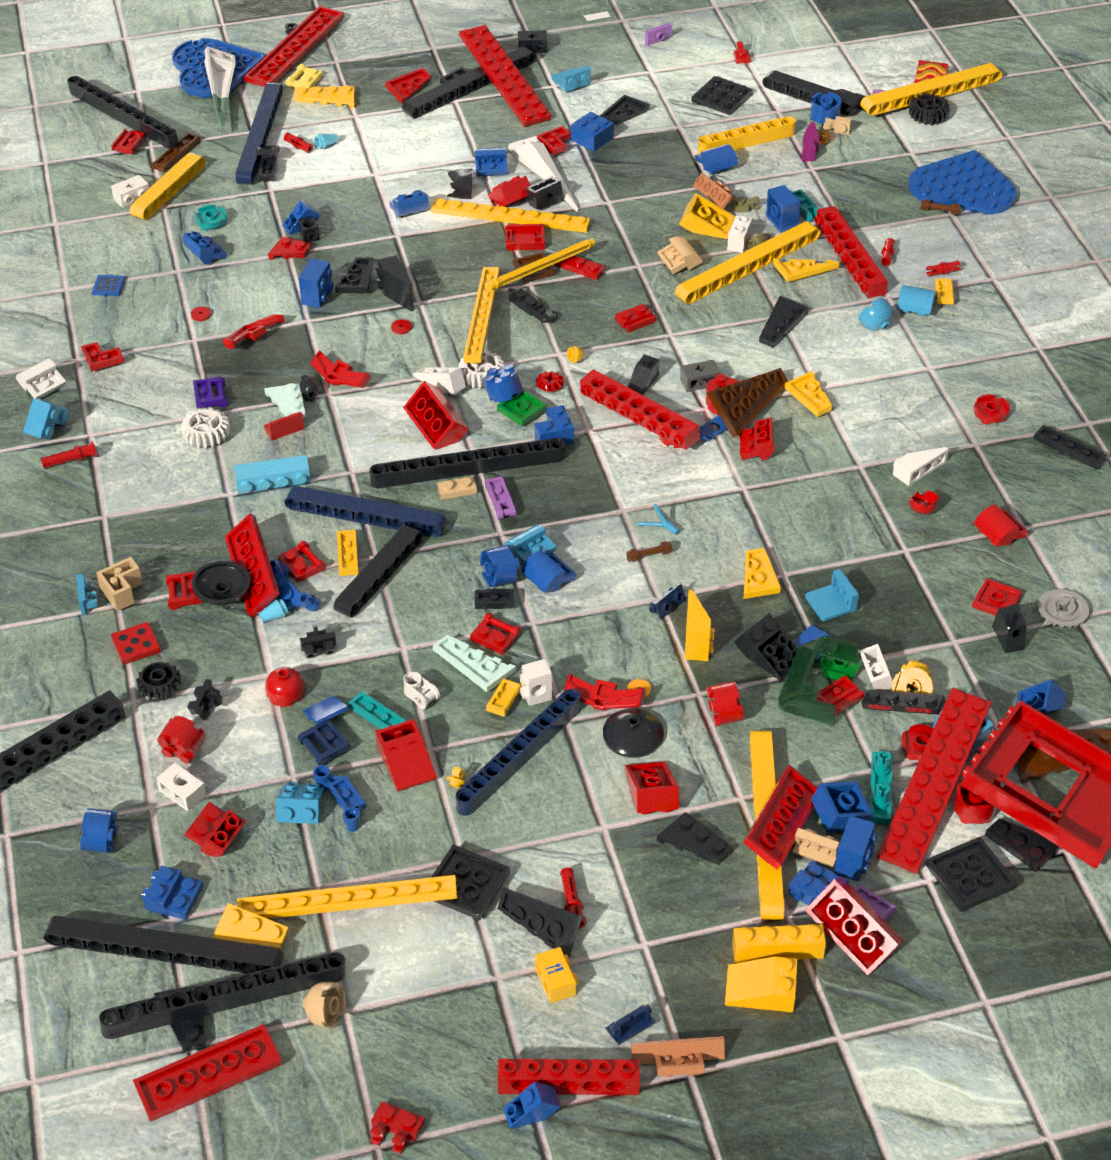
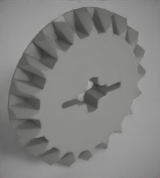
[1037,589,1089,629]

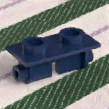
[649,583,686,620]
[605,1004,656,1045]

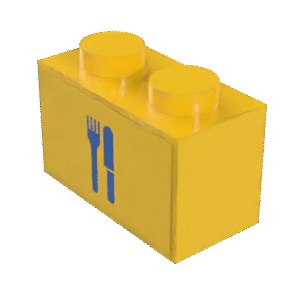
[535,947,579,1003]

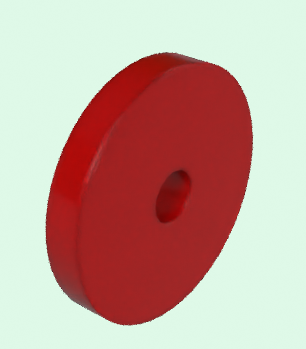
[190,306,211,321]
[391,319,412,334]

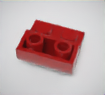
[740,417,774,461]
[973,505,1029,547]
[184,801,246,857]

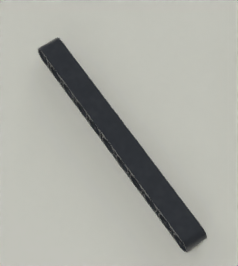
[402,46,537,119]
[67,76,179,149]
[369,438,565,488]
[43,916,284,974]
[99,952,346,1039]

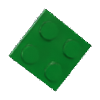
[497,389,547,426]

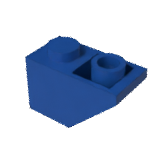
[282,200,321,235]
[503,1082,561,1129]

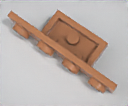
[693,173,736,209]
[631,1036,725,1077]

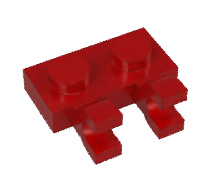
[370,1102,425,1154]

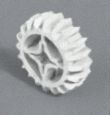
[458,351,505,389]
[181,408,230,448]

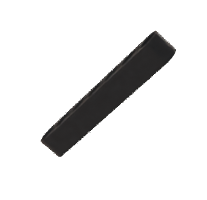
[762,70,861,116]
[333,525,423,618]

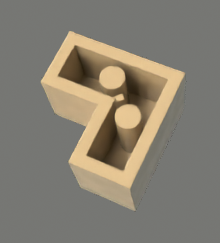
[96,557,143,611]

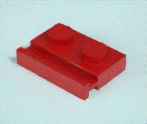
[111,129,146,154]
[615,303,656,333]
[815,676,865,716]

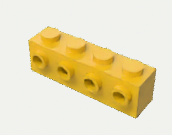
[732,924,826,962]

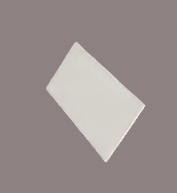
[584,11,611,21]

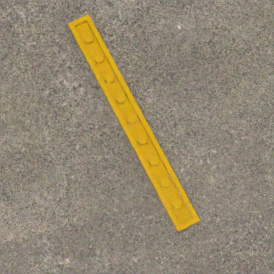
[431,198,590,233]
[463,267,500,364]
[237,875,457,919]

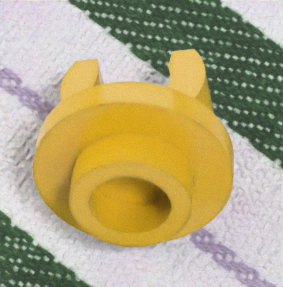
[446,766,466,789]

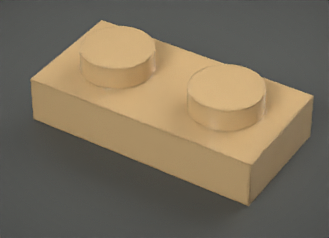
[437,476,477,500]

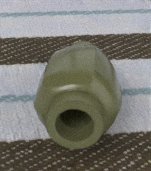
[747,232,771,249]

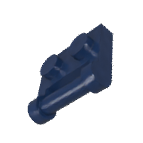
[297,719,350,765]

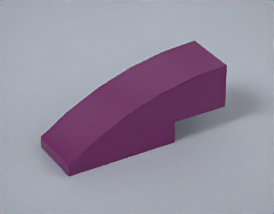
[801,122,819,162]

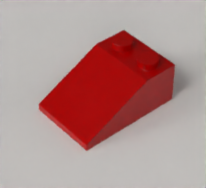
[625,761,679,815]

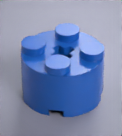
[810,92,842,126]
[483,364,523,402]
[480,545,520,587]
[80,808,118,853]

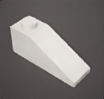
[413,367,466,395]
[893,447,948,486]

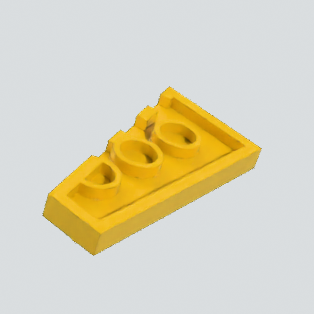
[294,85,355,108]

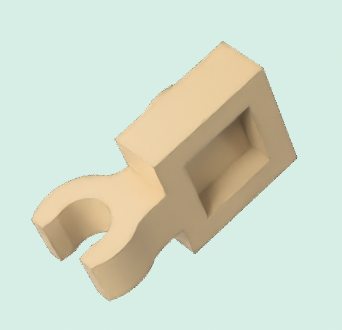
[823,116,851,135]

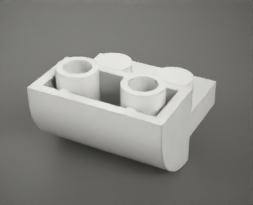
[16,359,66,399]

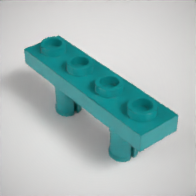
[869,751,893,824]

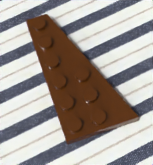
[707,368,788,437]
[1016,729,1111,784]

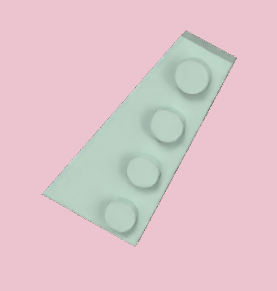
[433,635,516,692]

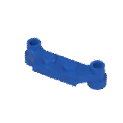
[270,560,321,612]
[313,765,366,832]

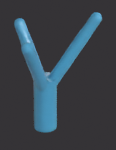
[637,504,680,535]

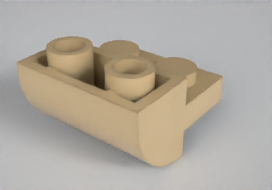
[657,236,703,274]
[792,828,840,868]

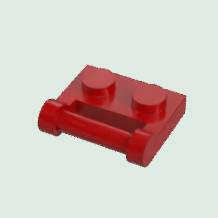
[277,541,326,583]
[166,571,203,610]
[470,613,522,655]

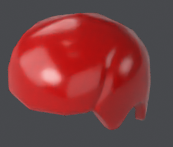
[909,490,939,515]

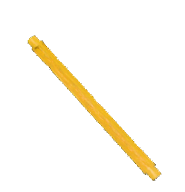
[487,239,595,290]

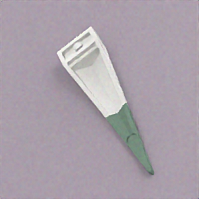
[204,46,235,130]

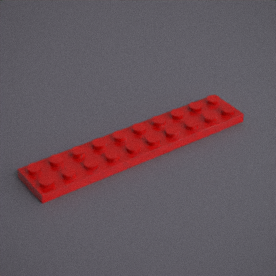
[244,6,344,88]
[459,25,552,127]
[877,687,991,874]

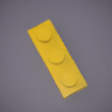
[337,529,358,576]

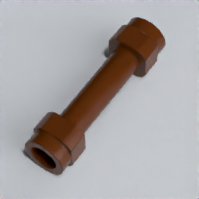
[921,199,960,215]
[626,541,673,562]

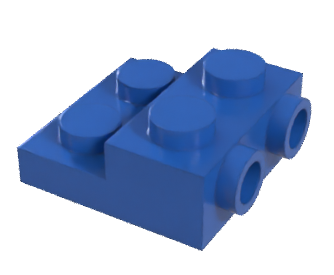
[788,860,849,906]
[142,865,204,920]

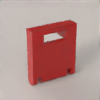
[505,224,545,251]

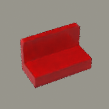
[264,412,304,441]

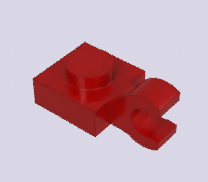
[733,41,751,64]

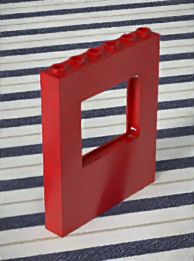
[961,700,1111,869]

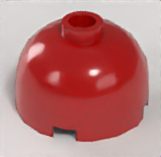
[265,667,306,707]

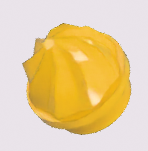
[567,346,584,363]

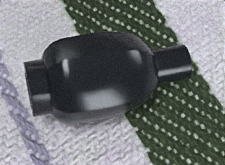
[300,375,318,399]

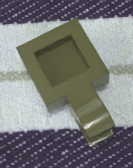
[732,196,760,212]

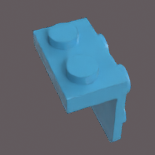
[551,66,591,92]
[805,569,859,621]
[276,782,324,824]

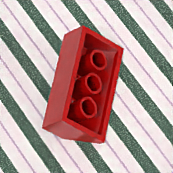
[403,381,469,450]
[805,877,904,975]

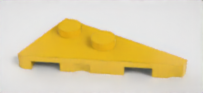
[773,258,839,282]

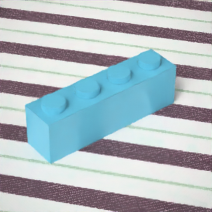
[234,455,311,493]

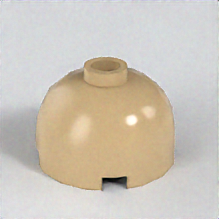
[303,982,346,1029]

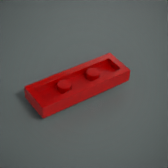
[554,256,605,280]

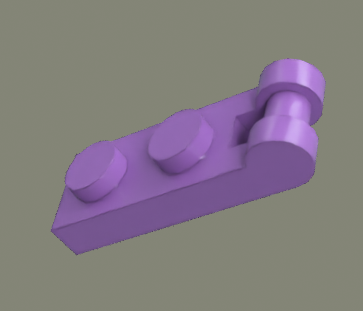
[485,476,516,520]

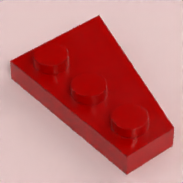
[385,68,431,104]

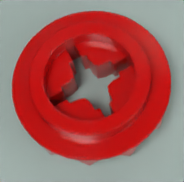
[536,371,564,392]

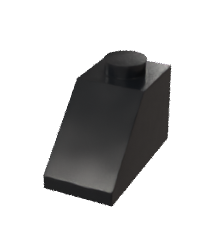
[628,354,660,395]

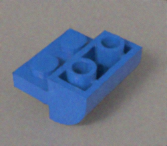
[695,144,738,174]
[475,147,508,176]
[389,190,429,218]
[183,231,227,265]
[521,550,577,593]

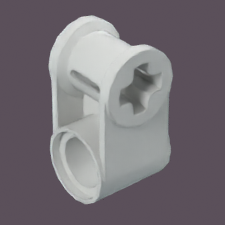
[404,672,440,709]

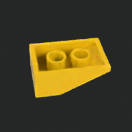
[679,193,736,239]
[685,590,714,661]
[725,957,797,1012]

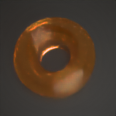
[818,130,831,144]

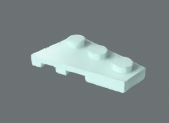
[264,383,306,417]

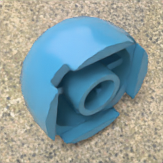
[858,297,893,331]

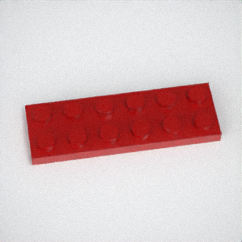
[224,513,280,617]
[743,765,818,870]
[133,1024,282,1122]

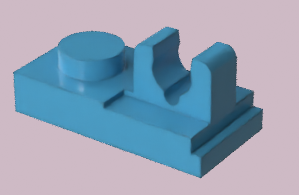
[76,574,98,615]

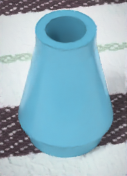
[314,133,338,149]
[258,599,289,623]

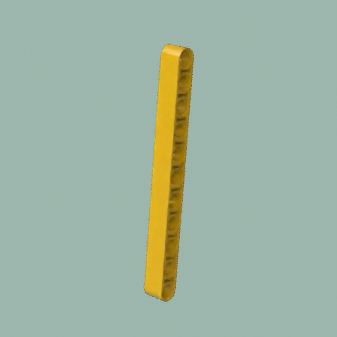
[860,63,1002,116]
[675,221,820,304]
[750,731,784,920]

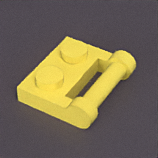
[285,64,323,88]

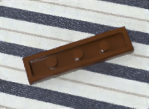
[152,133,201,173]

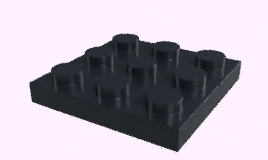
[691,76,753,115]
[925,837,1017,912]
[431,844,510,920]

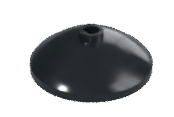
[192,561,250,606]
[603,708,664,758]

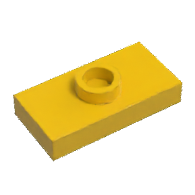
[935,278,954,305]
[486,678,522,717]

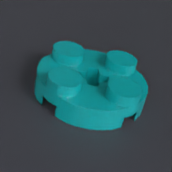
[194,204,227,231]

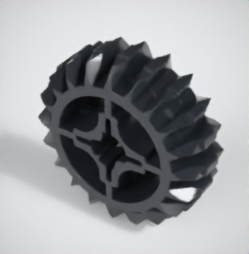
[909,93,950,125]

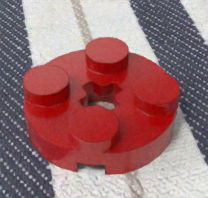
[973,394,1010,425]
[901,724,933,761]

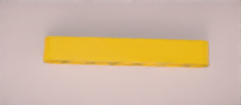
[698,116,796,154]
[130,153,205,220]

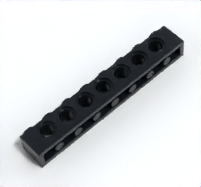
[0,690,126,791]

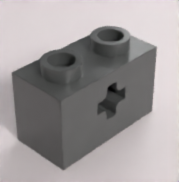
[680,359,721,392]

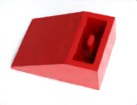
[375,719,437,792]

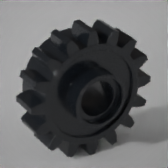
[136,662,182,701]

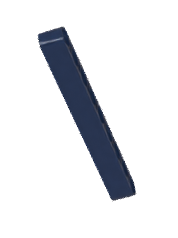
[284,486,447,537]
[455,689,580,816]

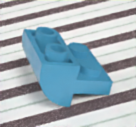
[897,285,936,316]
[503,525,557,565]

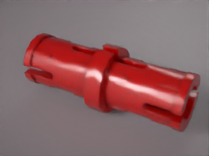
[283,132,313,153]
[881,238,895,266]
[926,260,961,277]

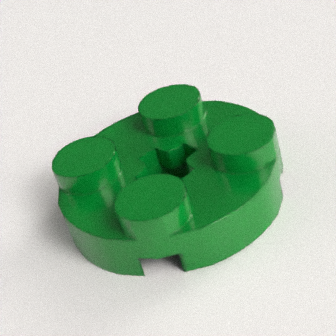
[820,646,861,681]

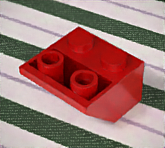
[488,176,531,207]

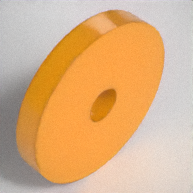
[627,679,651,699]

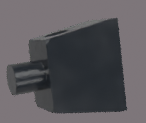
[992,604,1027,653]

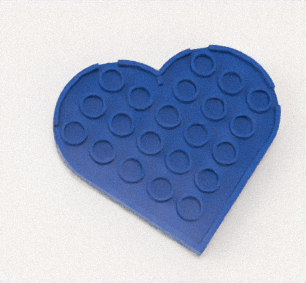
[172,38,266,99]
[908,150,1017,215]

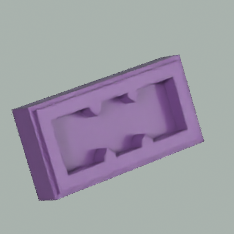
[645,23,672,46]
[854,884,896,922]

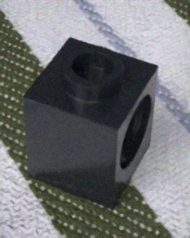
[298,216,320,242]

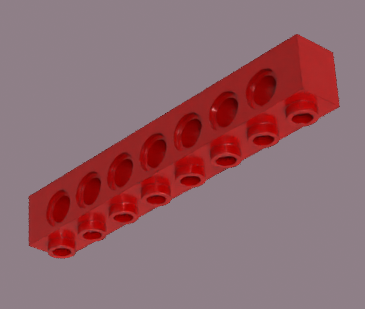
[815,206,888,298]
[579,369,700,450]

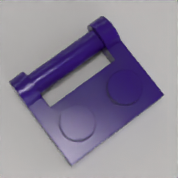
[193,377,228,408]

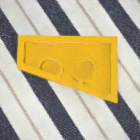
[785,371,832,417]
[743,548,781,599]
[212,903,289,949]

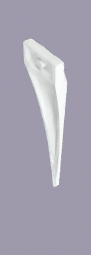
[508,136,578,212]

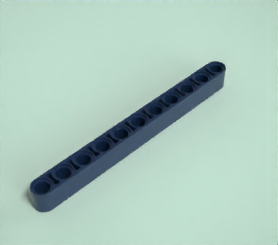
[235,83,283,184]

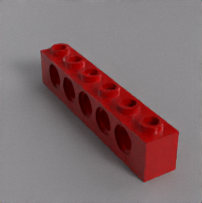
[497,1059,640,1095]

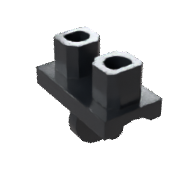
[300,625,336,659]
[187,679,223,720]

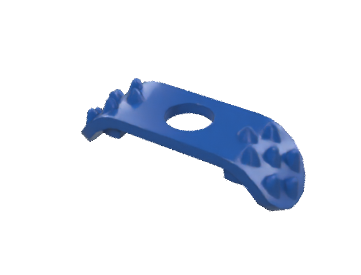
[699,415,728,441]

